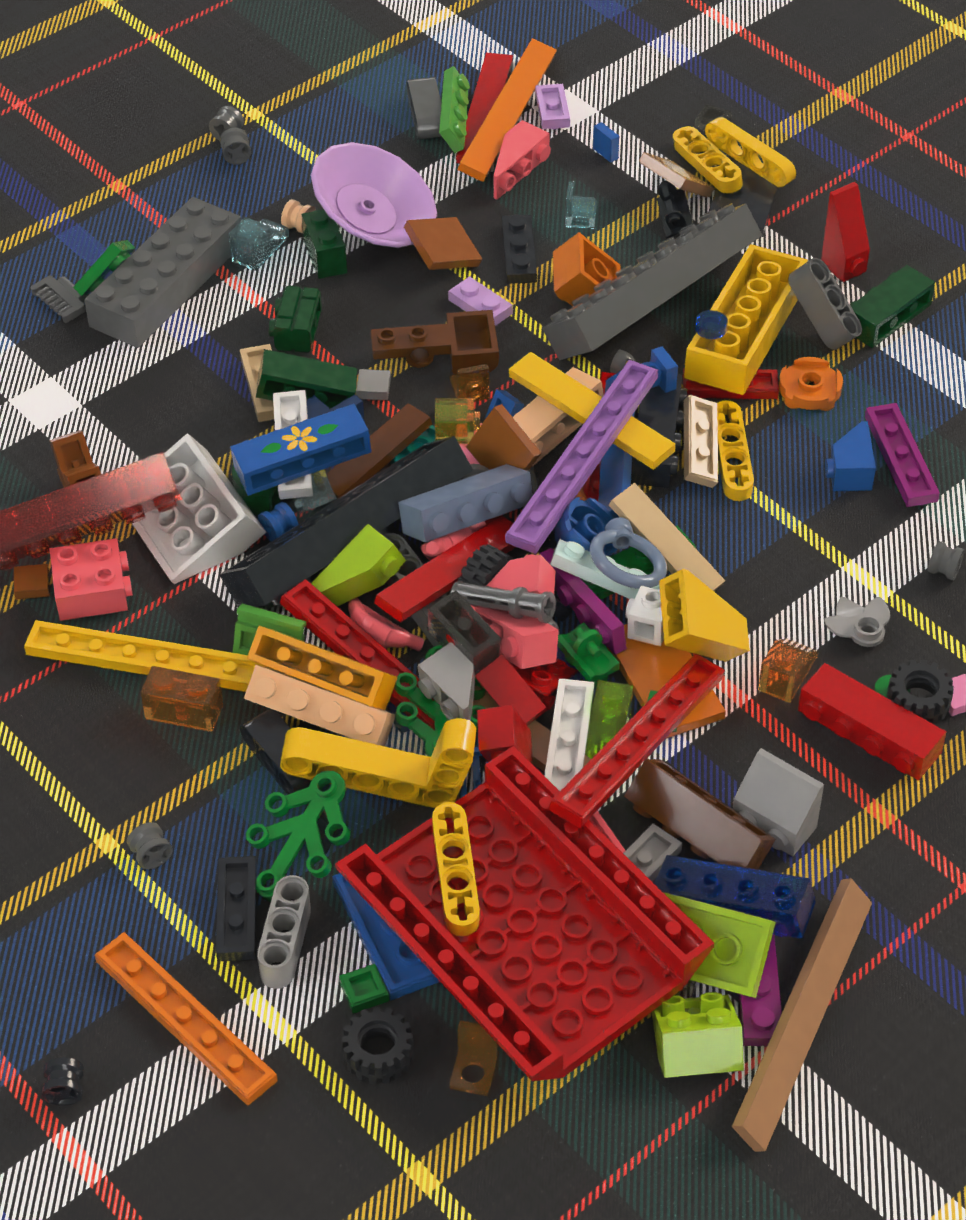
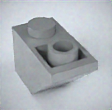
[418,642,475,721]

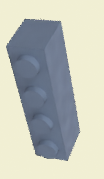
[398,464,533,542]

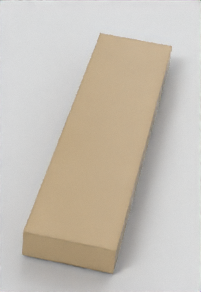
[609,483,725,591]

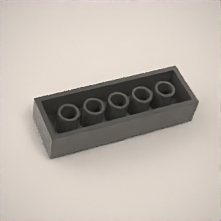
[84,197,244,348]

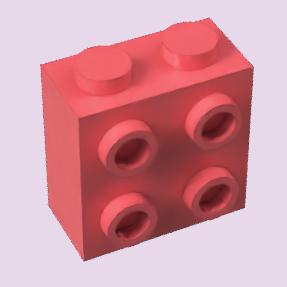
[49,538,133,621]

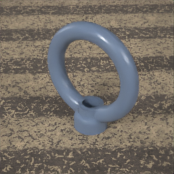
[590,517,667,589]

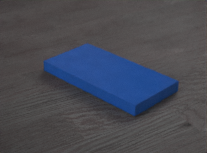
[332,873,440,1001]

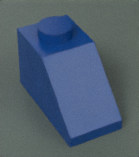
[825,421,876,491]

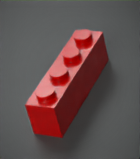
[798,663,946,781]

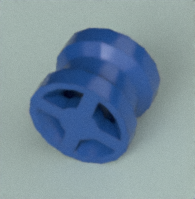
[258,502,298,541]

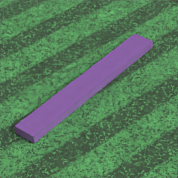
[505,360,658,554]

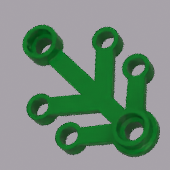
[395,645,486,757]
[246,771,351,902]

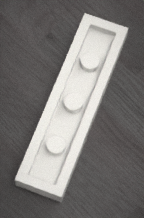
[273,390,313,499]
[544,679,594,791]

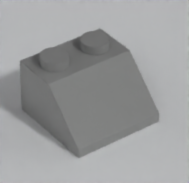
[733,748,824,857]

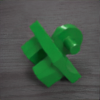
[557,623,620,688]

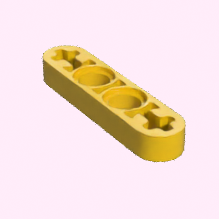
[705,117,796,187]
[673,126,743,193]
[717,400,754,501]
[432,802,480,936]

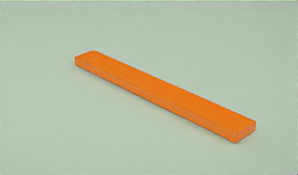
[457,38,557,182]

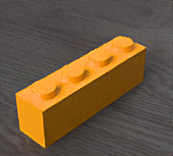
[246,626,398,710]

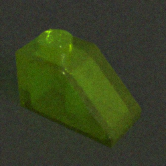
[585,680,634,759]

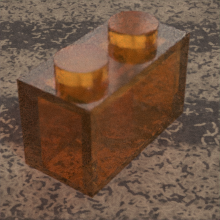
[140,666,223,732]

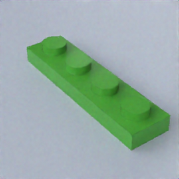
[439,66,470,153]

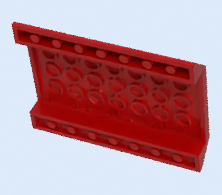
[335,746,714,1081]

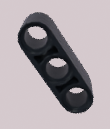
[240,709,312,795]

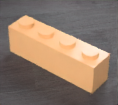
[513,367,604,467]
[244,665,395,746]

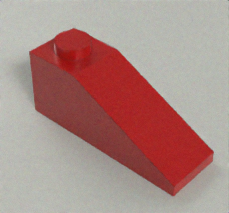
[821,182,870,282]

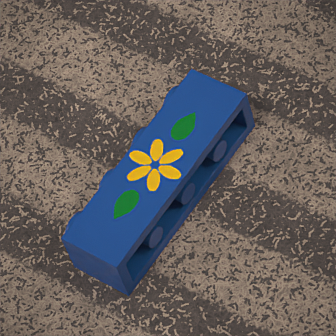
[230,404,372,496]

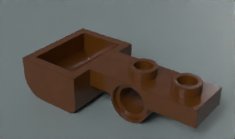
[370,310,499,375]

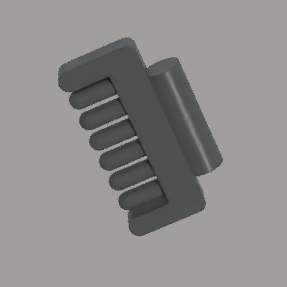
[31,275,87,323]

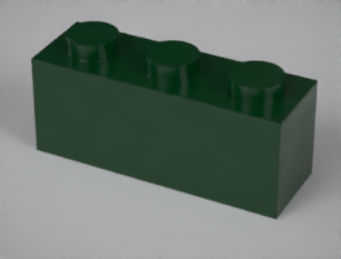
[850,265,935,348]
[255,349,357,409]

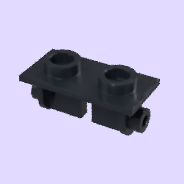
[657,180,693,238]

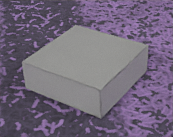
[356,369,391,400]

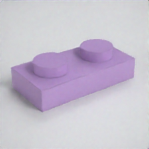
[535,84,570,129]
[448,276,513,326]

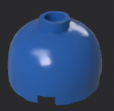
[553,497,617,556]

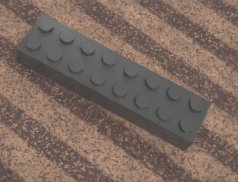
[542,203,763,360]

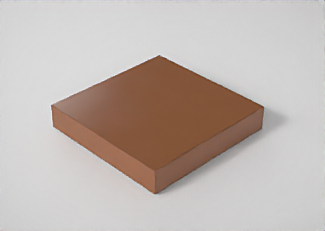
[404,217,482,270]
[466,404,542,471]

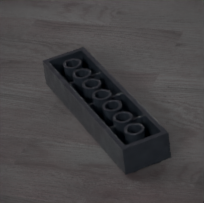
[219,436,473,609]

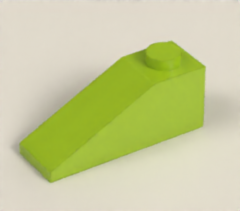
[311,524,406,606]

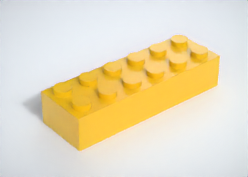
[684,244,808,395]

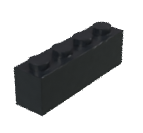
[631,374,688,488]

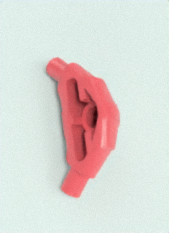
[420,521,486,560]
[348,598,424,651]

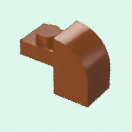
[49,430,109,507]

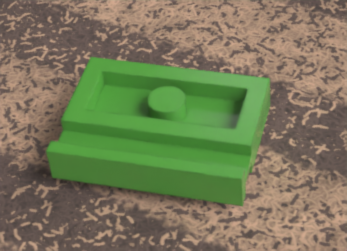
[233,603,306,655]

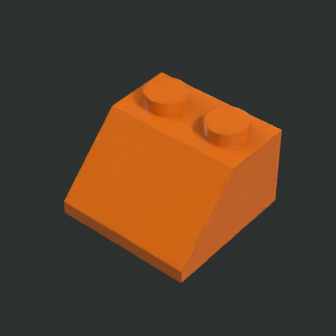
[553,232,621,307]

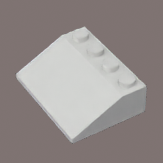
[114,433,266,584]

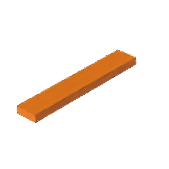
[95,932,278,1106]

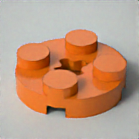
[779,357,843,411]

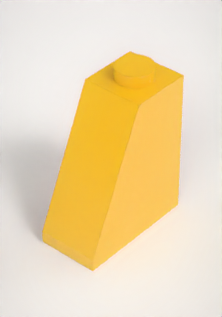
[659,569,750,662]

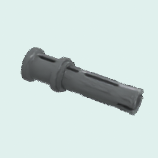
[451,581,556,623]

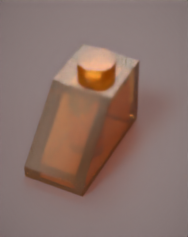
[758,638,818,703]

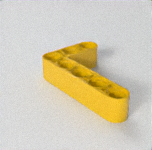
[280,718,477,808]

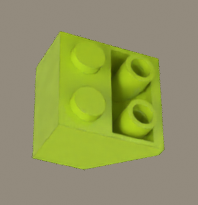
[652,992,744,1078]

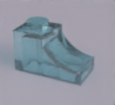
[229,217,289,271]

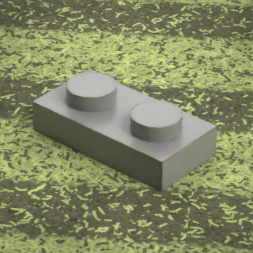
[623,824,682,881]

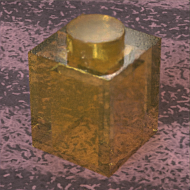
[435,398,481,444]

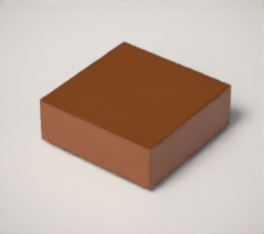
[14,564,50,600]

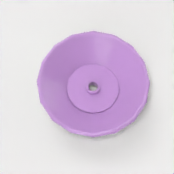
[311,142,437,248]

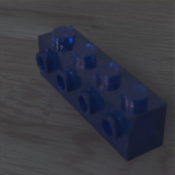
[654,855,816,939]

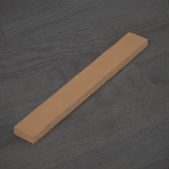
[732,878,872,1152]

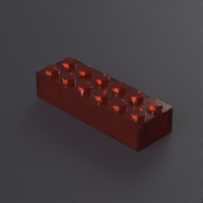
[0,452,183,571]

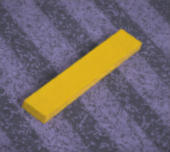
[509,352,675,470]

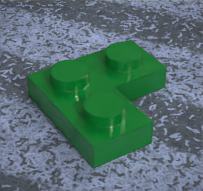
[73,240,136,296]

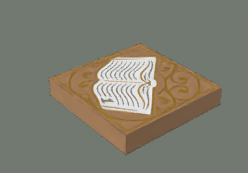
[639,152,715,197]

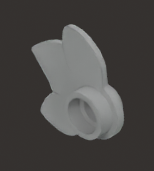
[824,596,890,647]

